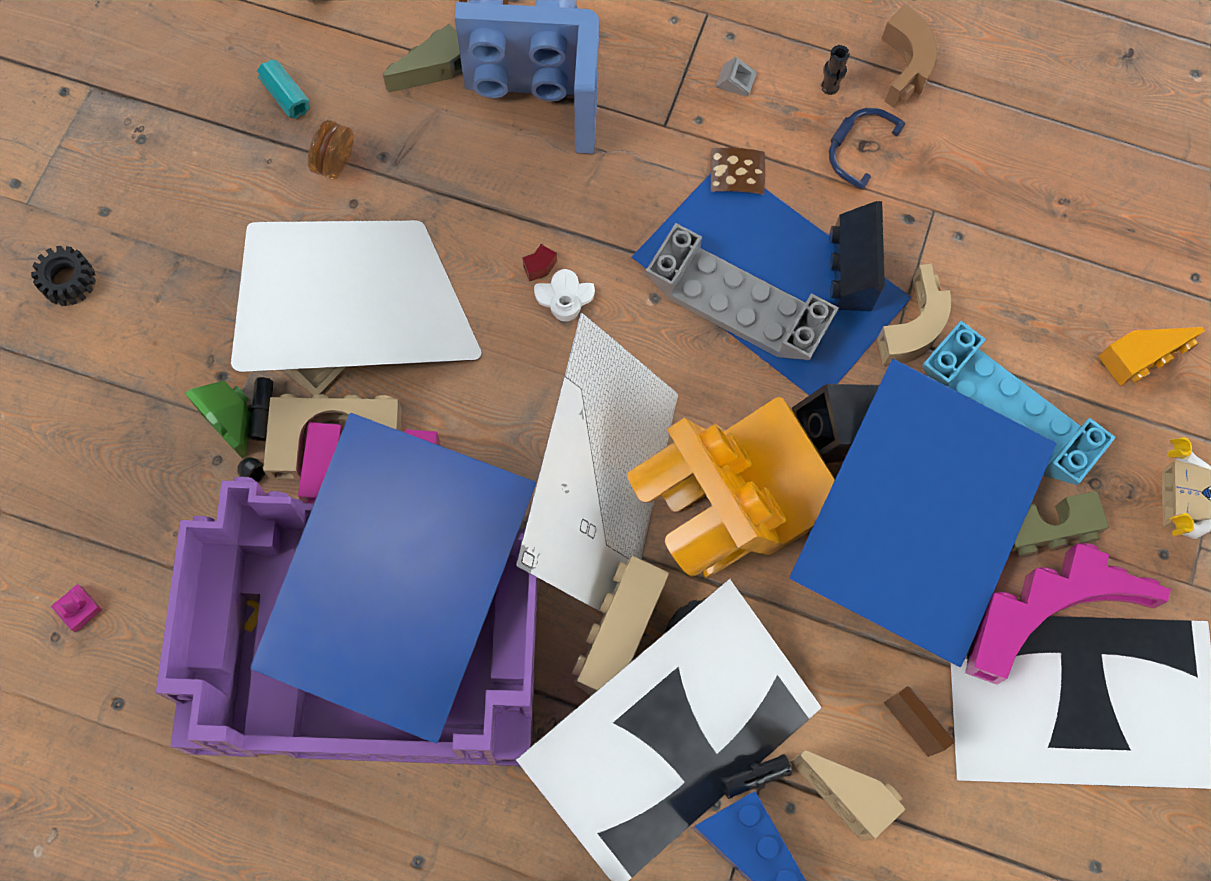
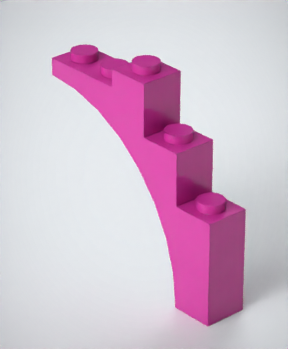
[965,543,1171,685]

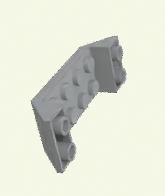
[645,223,839,360]

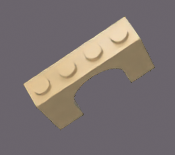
[263,394,402,480]

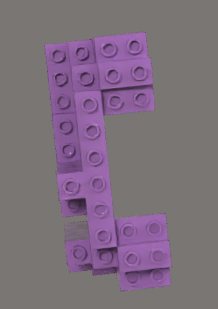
[156,477,538,766]

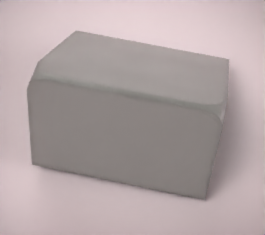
[716,56,757,97]

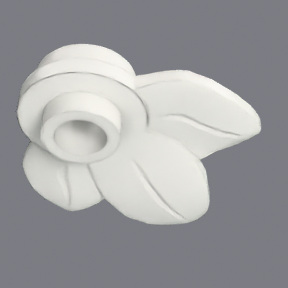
[534,269,595,321]

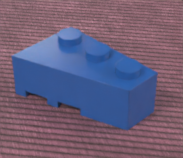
[691,791,806,881]

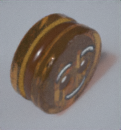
[308,120,354,180]

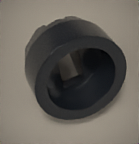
[237,457,265,482]

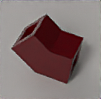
[522,244,557,282]

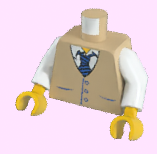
[1162,437,1211,539]

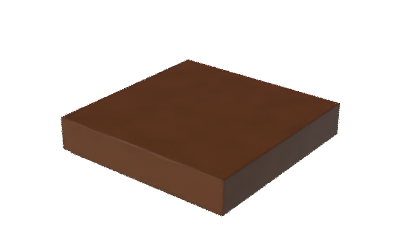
[884,686,954,757]

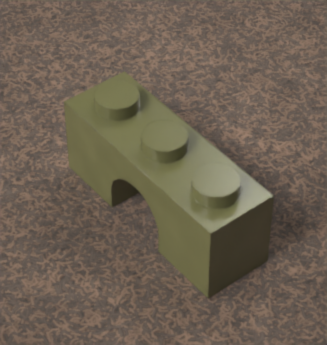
[1010,491,1109,557]

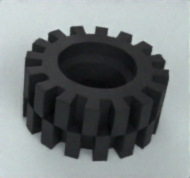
[31,246,96,306]

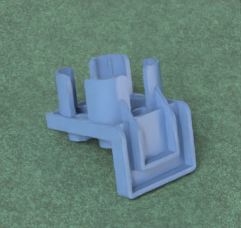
[455,0,599,154]

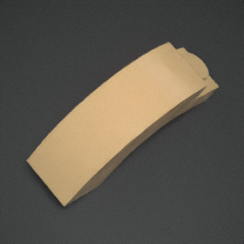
[877,264,951,366]

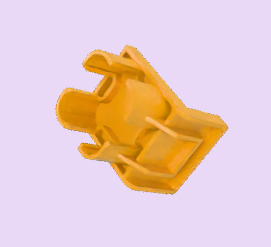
[627,397,836,579]

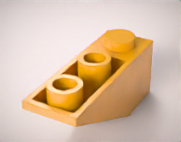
[1098,327,1205,386]

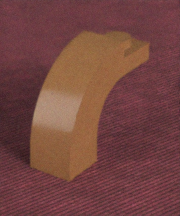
[881,4,937,108]

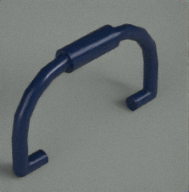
[829,108,905,189]

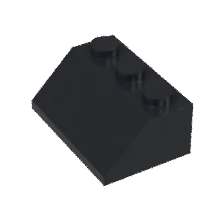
[829,201,885,311]

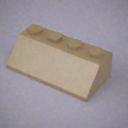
[571,555,669,696]

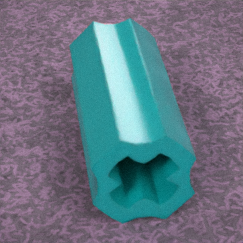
[257,59,310,119]

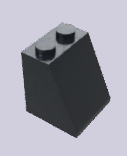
[792,384,879,464]

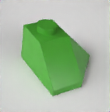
[185,380,251,458]

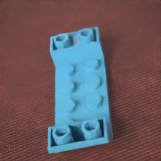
[922,321,1116,485]

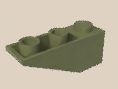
[382,24,462,92]

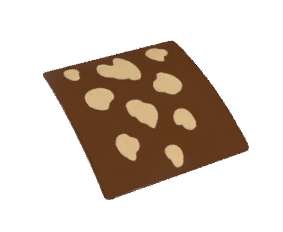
[711,148,765,195]

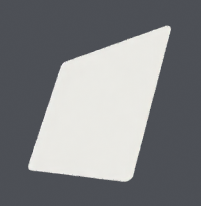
[231,220,481,372]

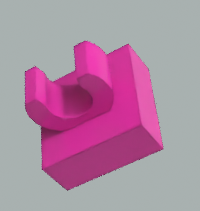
[51,584,102,632]

